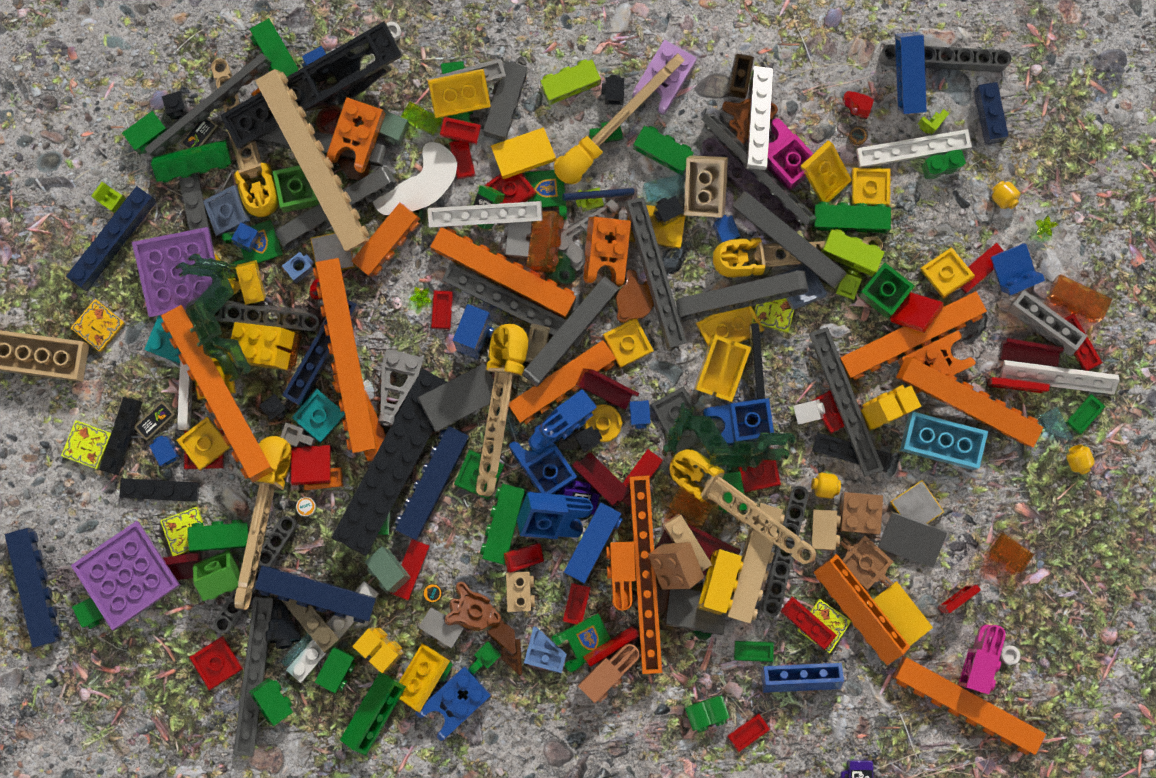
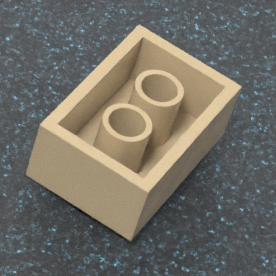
[684,156,728,217]

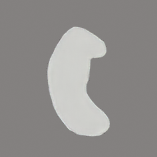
[373,142,457,215]

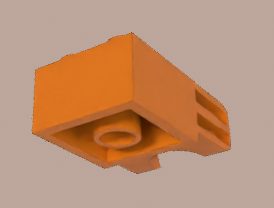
[326,97,386,173]
[583,216,631,287]
[898,331,976,394]
[606,541,636,611]

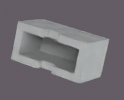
[502,221,532,260]
[418,607,465,649]

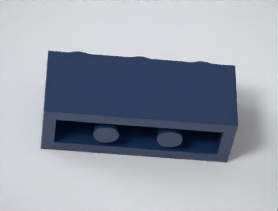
[974,82,1009,145]

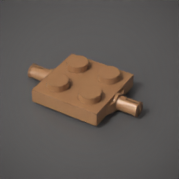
[840,535,894,590]

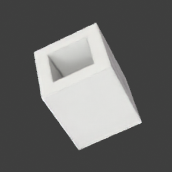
[793,399,825,425]

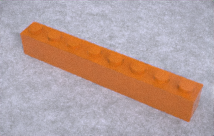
[430,227,576,319]
[840,291,987,381]
[896,356,1044,448]
[892,657,1046,756]

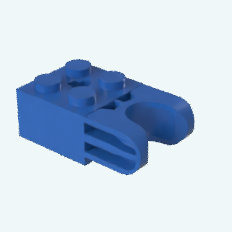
[528,389,597,452]
[703,398,775,448]
[509,425,577,494]
[517,492,593,539]
[415,666,492,741]

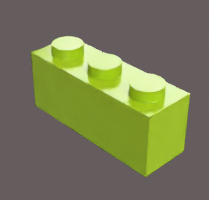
[540,59,601,106]
[821,229,885,277]

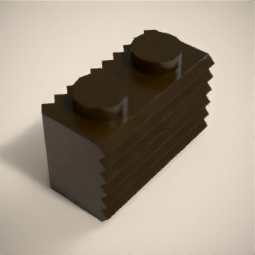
[727,54,754,99]

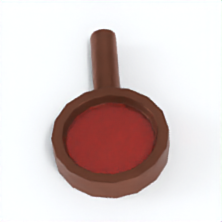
[316,106,342,135]

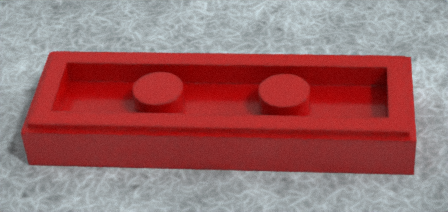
[960,242,1004,294]
[1064,313,1103,371]
[987,377,1050,394]
[622,449,663,507]
[390,539,430,600]
[780,596,837,650]
[583,626,639,666]

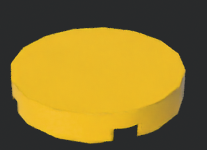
[584,404,622,443]

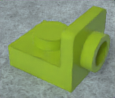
[917,109,949,135]
[575,187,604,212]
[836,268,862,300]

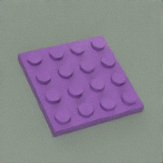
[132,227,224,317]
[71,521,180,631]

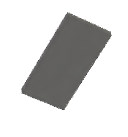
[417,363,502,432]

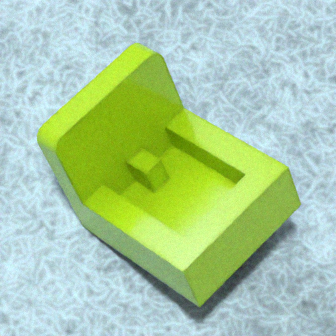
[91,182,127,213]

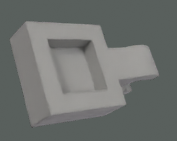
[280,422,316,447]

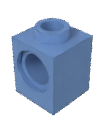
[282,252,313,284]

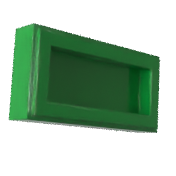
[1065,394,1106,435]
[734,641,774,662]

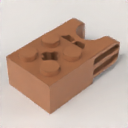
[578,644,639,703]

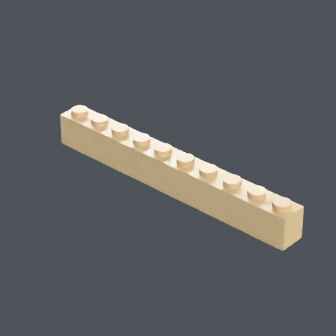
[255,69,369,252]

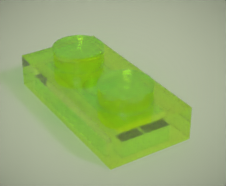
[401,101,443,137]

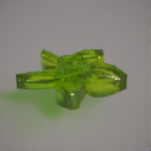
[1035,215,1058,236]
[409,287,432,309]

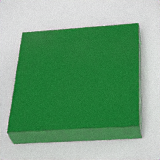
[454,450,504,500]

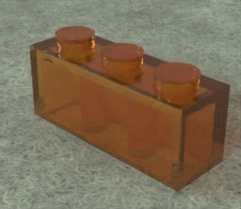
[526,211,564,272]
[1046,274,1112,323]

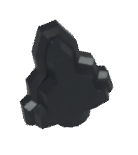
[265,601,301,649]

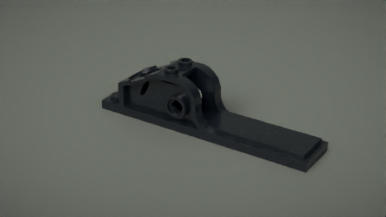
[220,21,403,150]

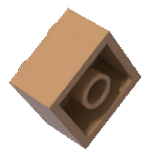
[838,492,883,535]
[648,542,704,590]

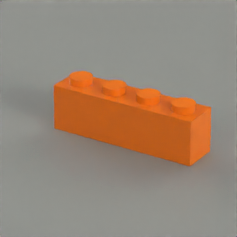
[351,202,421,277]

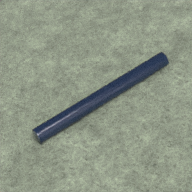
[562,188,635,201]

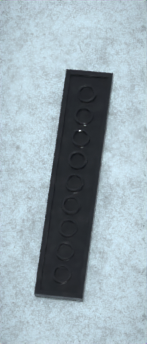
[331,368,447,557]

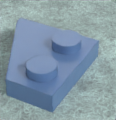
[524,627,567,673]

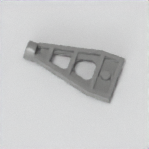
[550,199,621,272]
[378,349,424,427]

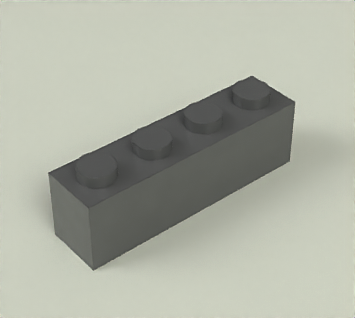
[481,61,528,141]

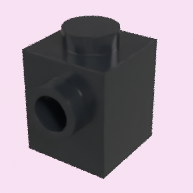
[601,75,625,105]
[161,91,189,120]
[653,196,684,226]
[259,393,289,423]
[575,426,602,454]

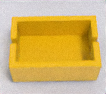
[227,322,295,370]
[694,334,751,402]
[861,385,922,431]
[697,549,743,615]
[352,627,404,673]

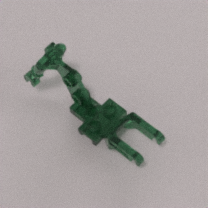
[175,253,251,382]
[662,402,795,471]

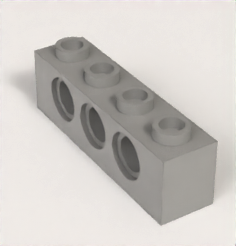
[1008,290,1087,357]

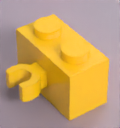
[226,260,266,305]

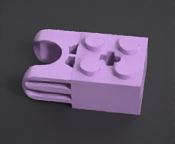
[632,39,697,115]

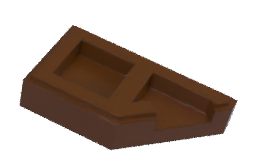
[337,157,371,181]
[487,619,516,657]
[501,639,522,676]

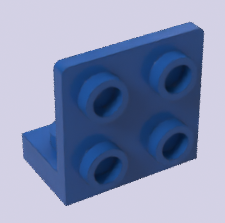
[991,243,1045,295]

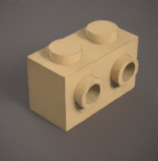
[812,510,841,551]
[506,572,535,612]

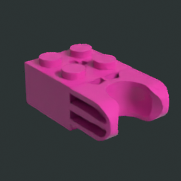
[767,118,813,191]
[958,624,1006,694]

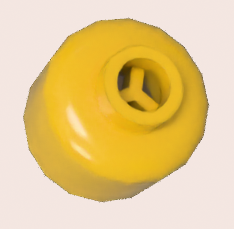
[992,181,1020,209]
[1066,444,1095,474]
[811,472,841,499]

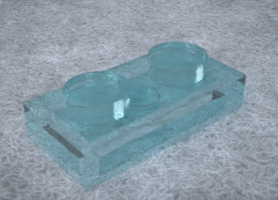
[643,175,685,203]

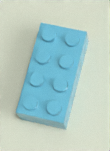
[900,412,988,470]

